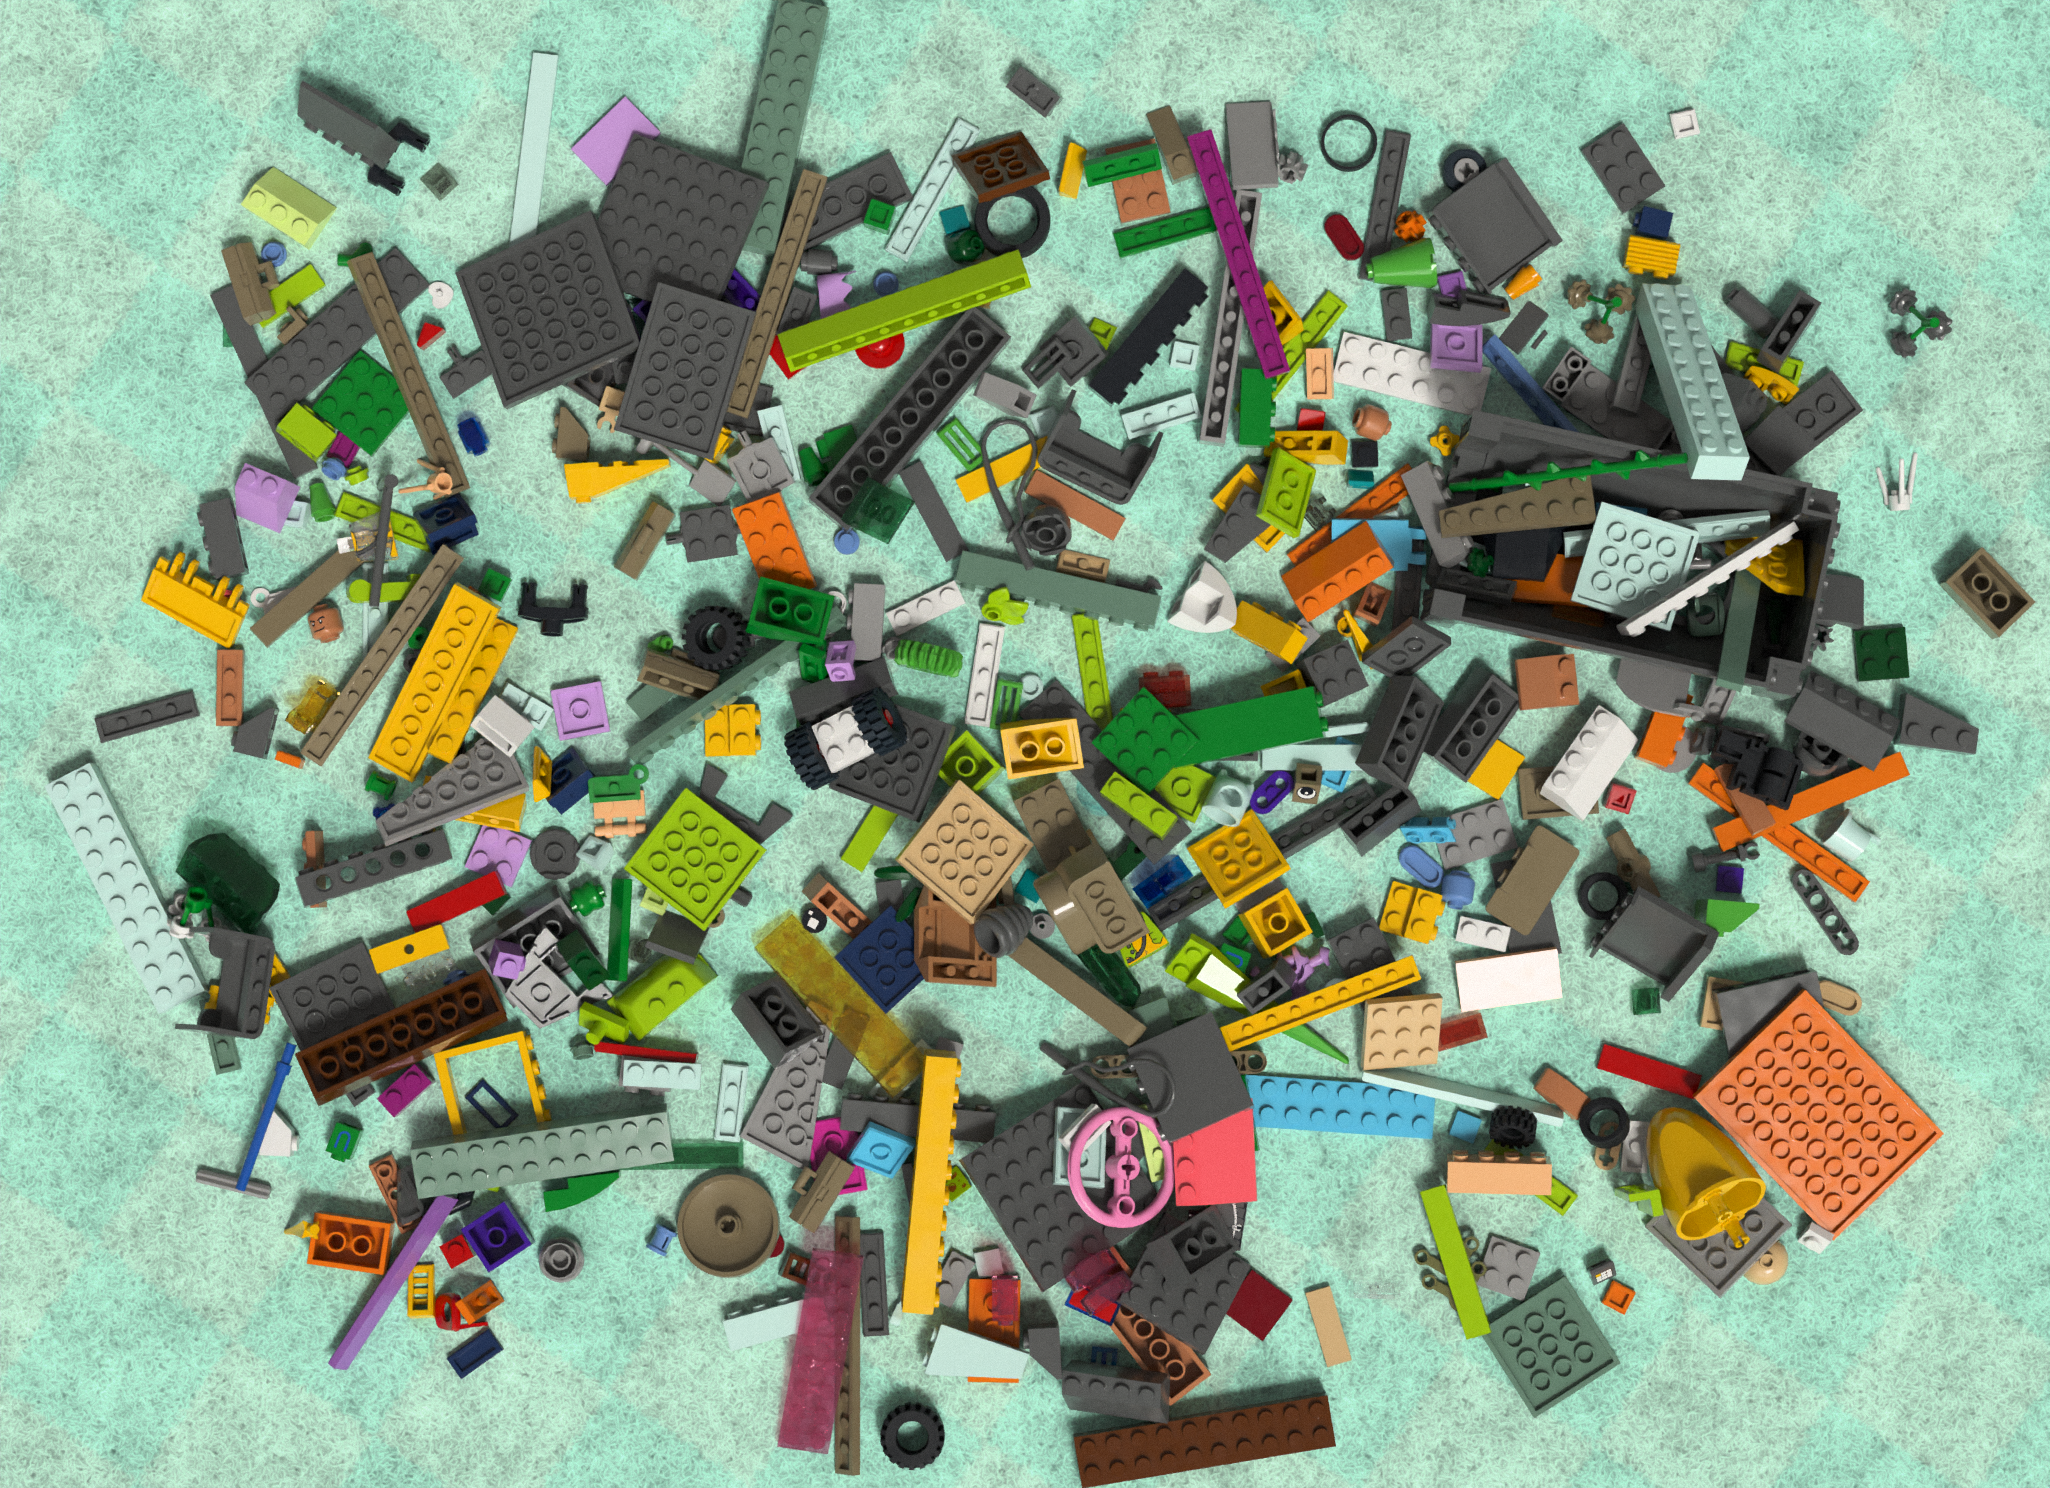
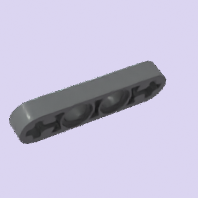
[1791,869,1859,955]

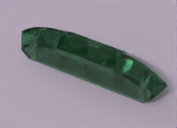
[1077,944,1141,1007]

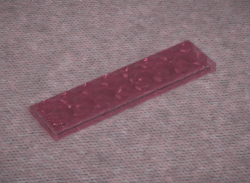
[777,1248,864,1454]

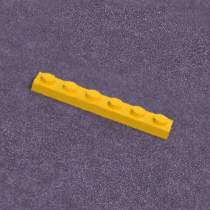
[428,618,518,764]

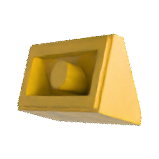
[1058,142,1087,199]
[533,746,552,802]

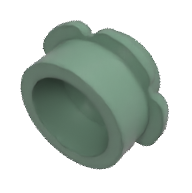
[570,1040,594,1060]

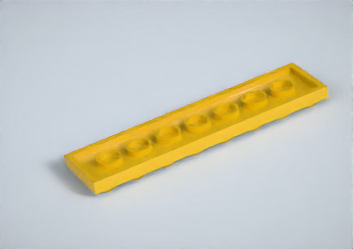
[368,582,502,783]

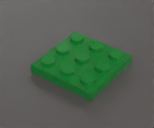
[312,351,409,457]
[1091,687,1200,795]

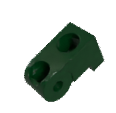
[1107,841,1146,881]

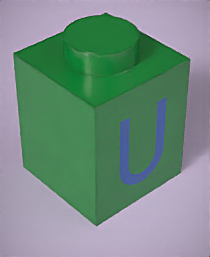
[1216,943,1252,973]
[325,1121,364,1162]

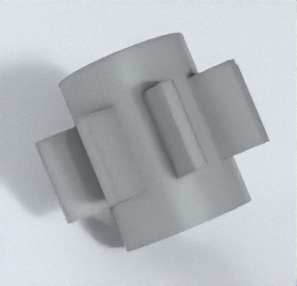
[1279,151,1308,184]

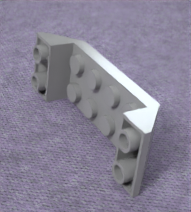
[1542,347,1682,454]

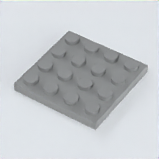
[1645,1198,1792,1299]

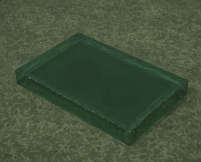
[841,477,915,544]

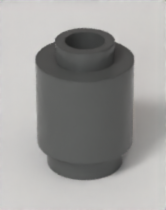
[801,249,838,275]

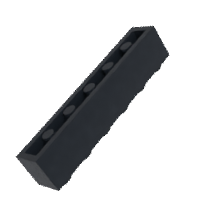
[1088,268,1209,407]

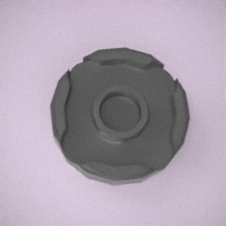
[530,829,580,880]

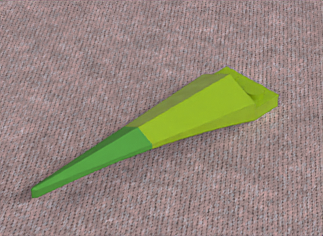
[1165,933,1349,1064]

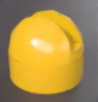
[1337,616,1358,637]

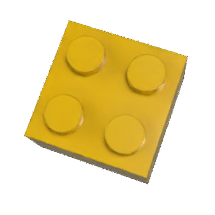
[1238,888,1313,959]

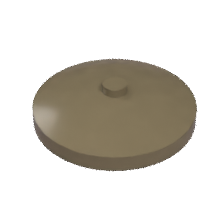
[677,1174,780,1278]

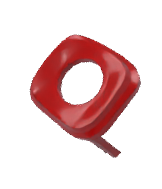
[435,1292,488,1332]

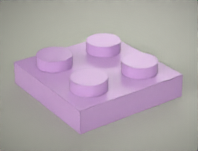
[1430,324,1482,373]
[551,681,611,741]
[465,825,532,887]

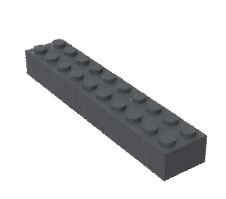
[808,307,1011,534]

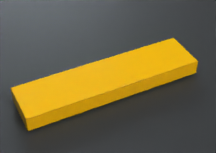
[956,436,1047,503]

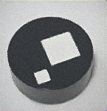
[801,908,827,933]

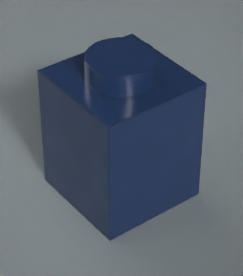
[1632,206,1673,241]

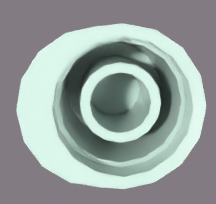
[1820,808,1881,862]

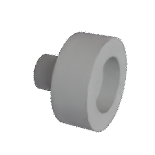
[1030,913,1055,939]

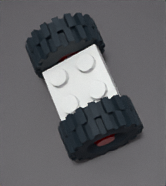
[784,687,907,790]

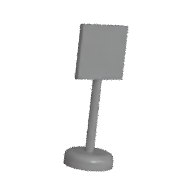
[635,439,737,507]

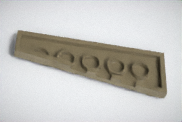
[1438,475,1596,538]

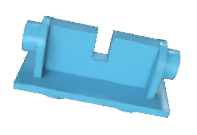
[1400,817,1456,844]

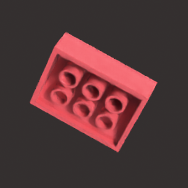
[1173,1098,1257,1206]

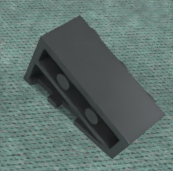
[1894,693,1979,755]

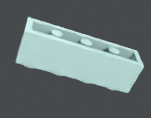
[723,1289,831,1351]

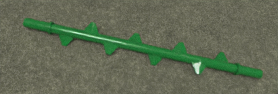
[1449,450,1688,493]

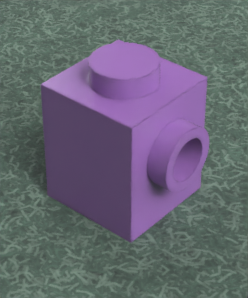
[488,939,526,980]

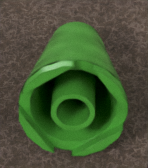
[1366,238,1437,288]

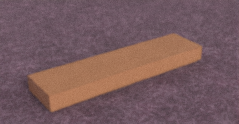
[1025,470,1126,541]

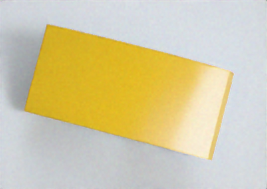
[1742,366,1799,406]

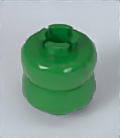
[568,880,607,917]

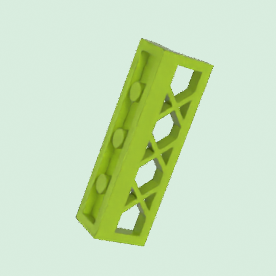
[1614,1183,1664,1217]

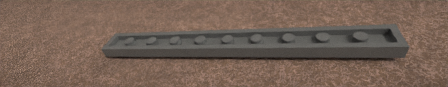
[1147,781,1378,932]

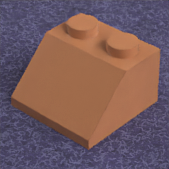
[1515,654,1579,711]

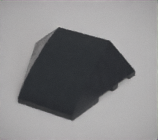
[1482,526,1570,582]

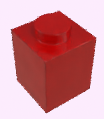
[439,1233,477,1269]

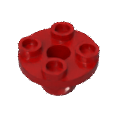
[855,333,905,369]

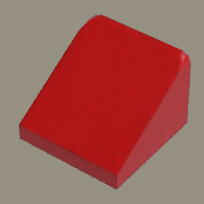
[417,322,446,350]
[1297,408,1326,431]

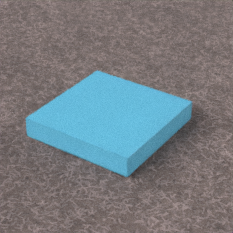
[847,1121,916,1179]

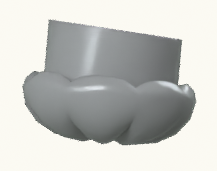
[538,1236,584,1283]

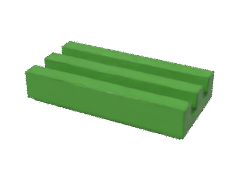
[937,418,989,473]
[989,678,1024,730]

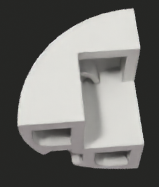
[1167,561,1237,633]

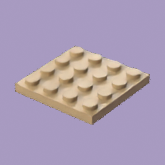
[895,780,1034,924]

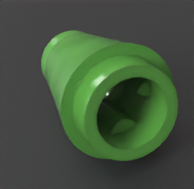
[309,483,336,523]

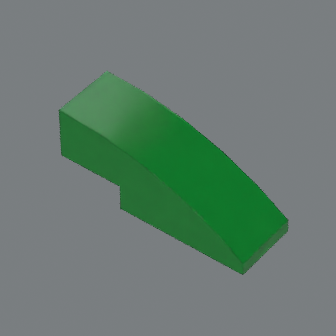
[543,1171,621,1212]

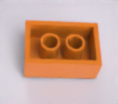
[307,1211,395,1275]

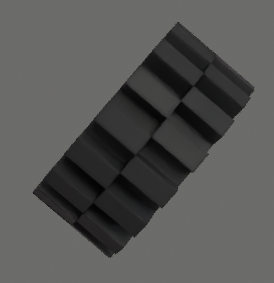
[1489,1106,1537,1149]

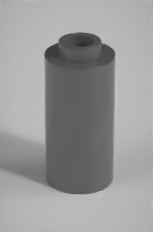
[1726,287,1780,339]

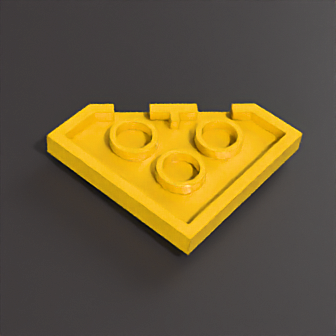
[1724,537,1805,596]

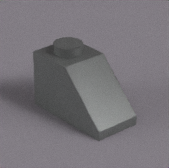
[231,708,279,760]
[1236,956,1297,1015]

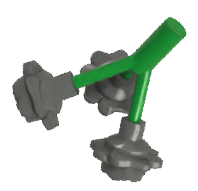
[1889,288,1953,358]

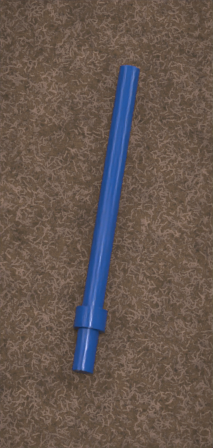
[235,1042,297,1191]

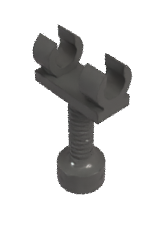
[1691,843,1760,873]

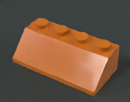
[1281,520,1395,622]

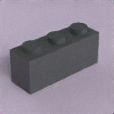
[1756,290,1822,373]
[197,498,250,581]
[1340,786,1422,857]

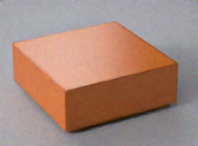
[275,750,305,769]
[1601,1280,1636,1315]

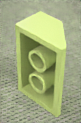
[241,167,337,250]

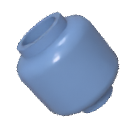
[1440,870,1475,910]

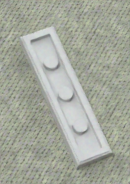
[965,623,1005,727]

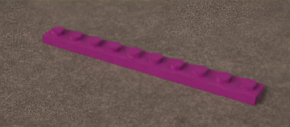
[1187,129,1290,380]

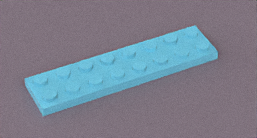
[1240,1074,1435,1139]

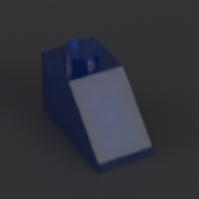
[1133,855,1193,909]

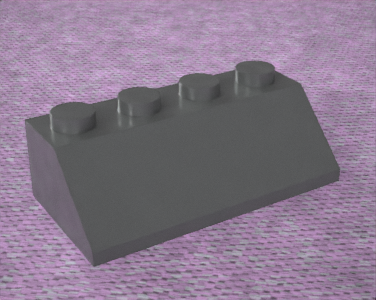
[297,81,399,169]
[1423,666,1519,783]
[1784,670,1900,771]
[1355,675,1444,790]
[1062,1360,1170,1424]

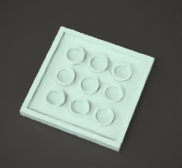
[1570,502,1700,632]

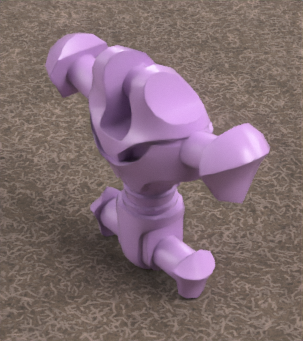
[1250,946,1330,1000]

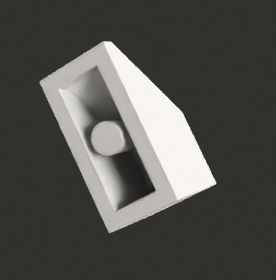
[259,1103,299,1157]

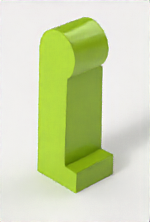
[346,574,421,603]

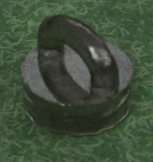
[628,937,652,964]

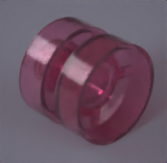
[1065,1248,1134,1316]

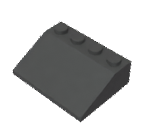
[469,885,600,1008]

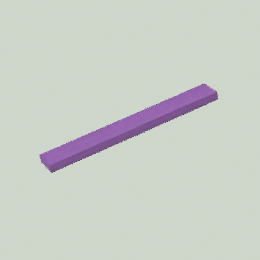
[328,1194,458,1370]

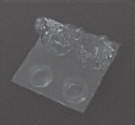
[401,944,458,993]

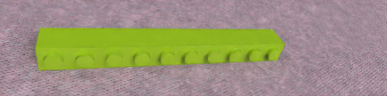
[777,250,1031,372]

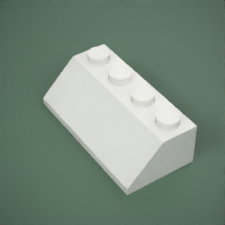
[1540,705,1638,822]

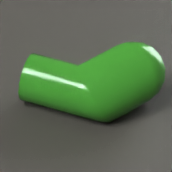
[647,635,673,653]

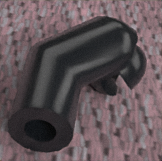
[449,1191,475,1215]

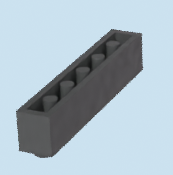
[839,1093,996,1143]

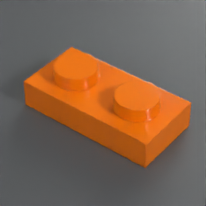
[455,1280,504,1325]

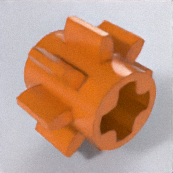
[1394,210,1427,242]

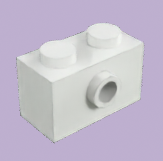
[470,695,535,757]

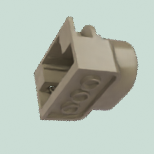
[1033,829,1150,955]

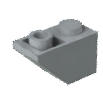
[973,372,1037,418]

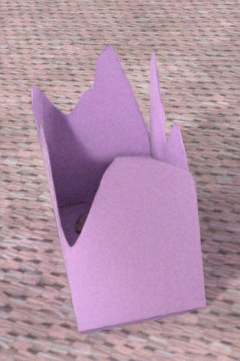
[817,270,857,319]

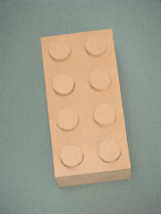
[1447,1150,1552,1195]

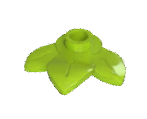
[981,587,1029,625]

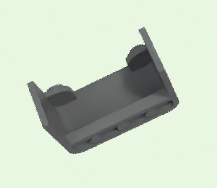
[1038,389,1164,505]
[175,927,275,1039]

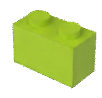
[276,403,337,463]

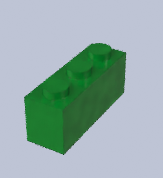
[1238,368,1277,448]

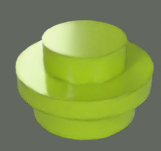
[344,465,369,486]

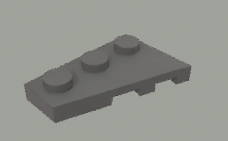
[1204,485,1271,563]

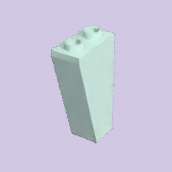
[922,1322,1029,1379]

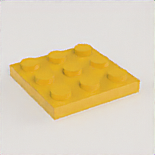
[1187,809,1291,909]

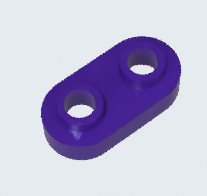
[1250,771,1294,814]

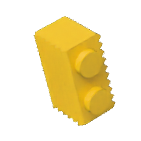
[1622,235,1680,280]

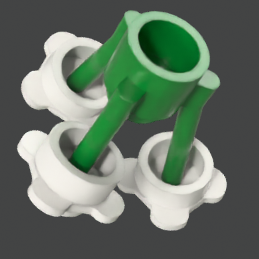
[167,887,228,942]

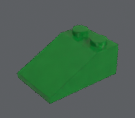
[745,576,835,645]

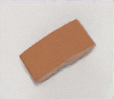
[1533,1068,1591,1120]

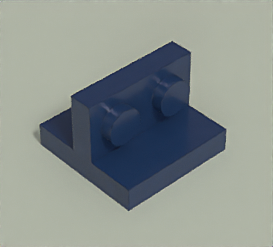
[412,493,479,555]
[532,747,596,815]

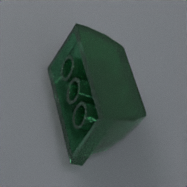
[175,833,280,935]

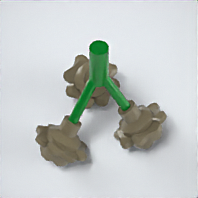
[1567,279,1636,344]

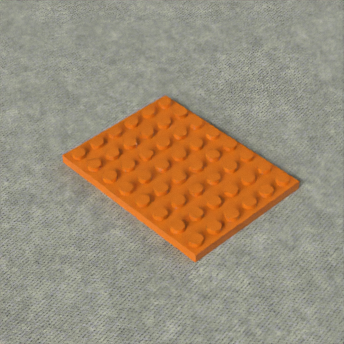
[1692,989,1944,1241]

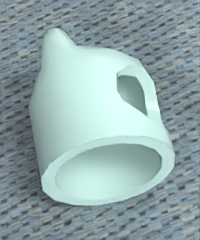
[1202,769,1254,827]

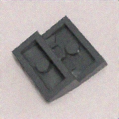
[1816,574,1864,630]

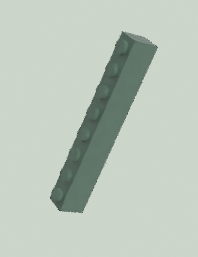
[955,551,1161,632]

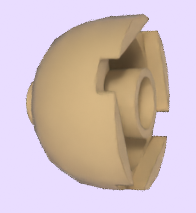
[1743,1240,1788,1285]

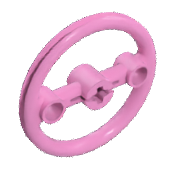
[1067,1107,1175,1228]

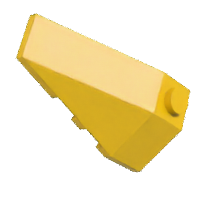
[564,459,671,504]

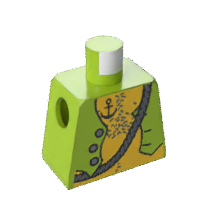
[1120,911,1170,969]

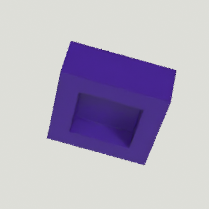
[1715,866,1744,894]

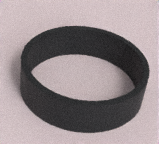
[1321,114,1377,172]

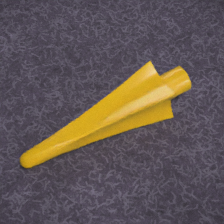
[1343,609,1373,669]
[284,1220,319,1239]

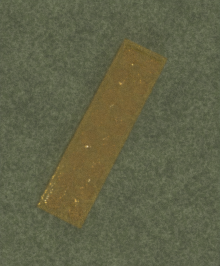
[754,914,924,1099]

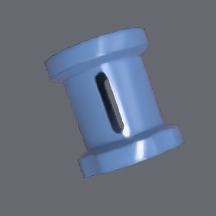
[646,1223,678,1257]

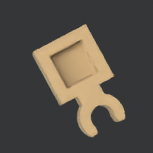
[597,385,625,433]

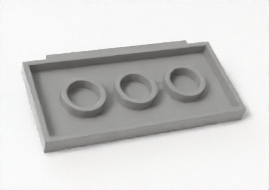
[1226,102,1280,190]

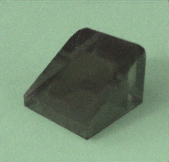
[420,163,459,201]

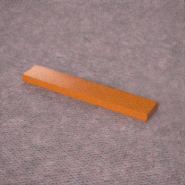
[1287,463,1412,566]

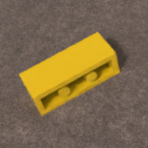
[1229,600,1308,664]

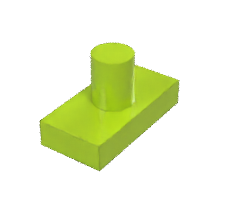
[579,1002,629,1045]

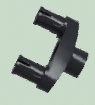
[367,121,431,196]
[517,582,589,637]

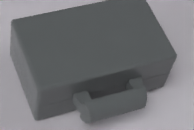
[1499,301,1549,355]

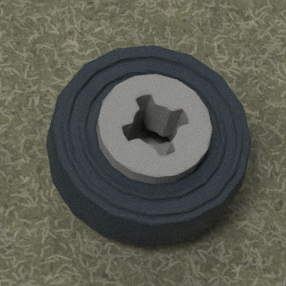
[1442,148,1487,192]

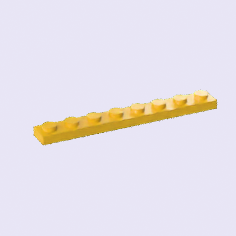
[1220,955,1422,1051]

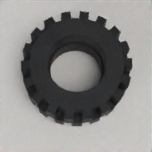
[681,606,752,670]
[880,1402,945,1470]

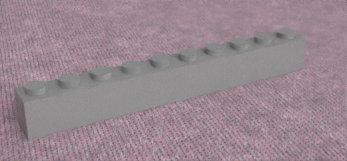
[1199,190,1262,447]

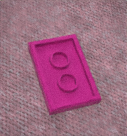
[810,1117,868,1195]

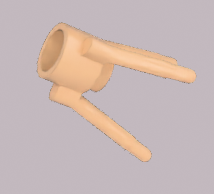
[398,459,453,500]

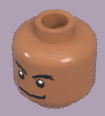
[307,604,344,643]

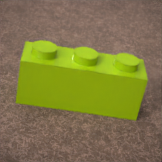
[1100,772,1178,840]

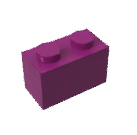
[377,1063,436,1117]

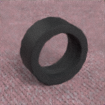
[1578,872,1628,920]
[1579,1097,1630,1149]

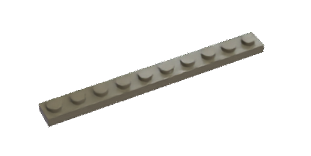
[727,169,828,419]
[347,252,470,498]
[300,543,465,767]
[835,1216,860,1476]

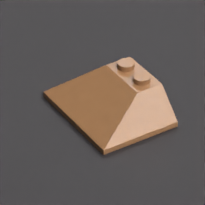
[914,885,997,987]

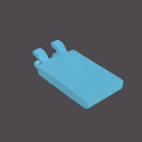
[1331,518,1426,571]

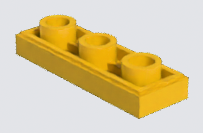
[369,924,450,974]

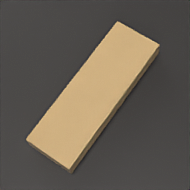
[1305,1286,1352,1367]

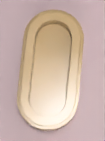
[1819,980,1862,1016]

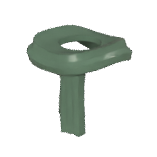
[1685,592,1725,637]

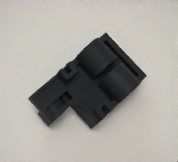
[1710,729,1804,810]

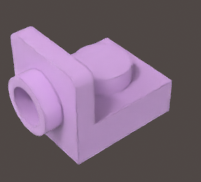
[825,640,856,682]

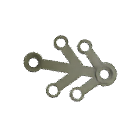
[1414,1225,1487,1312]

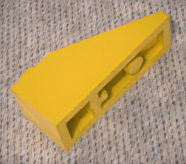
[1264,431,1348,465]

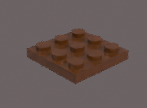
[951,132,1050,204]

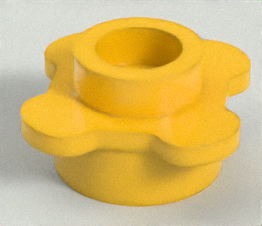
[1430,426,1460,456]

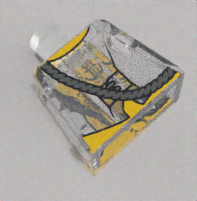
[336,512,399,562]

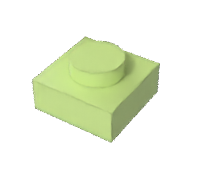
[639,887,668,916]

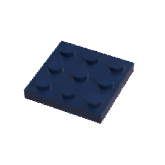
[834,905,924,1014]

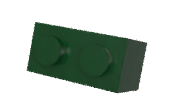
[556,929,610,991]

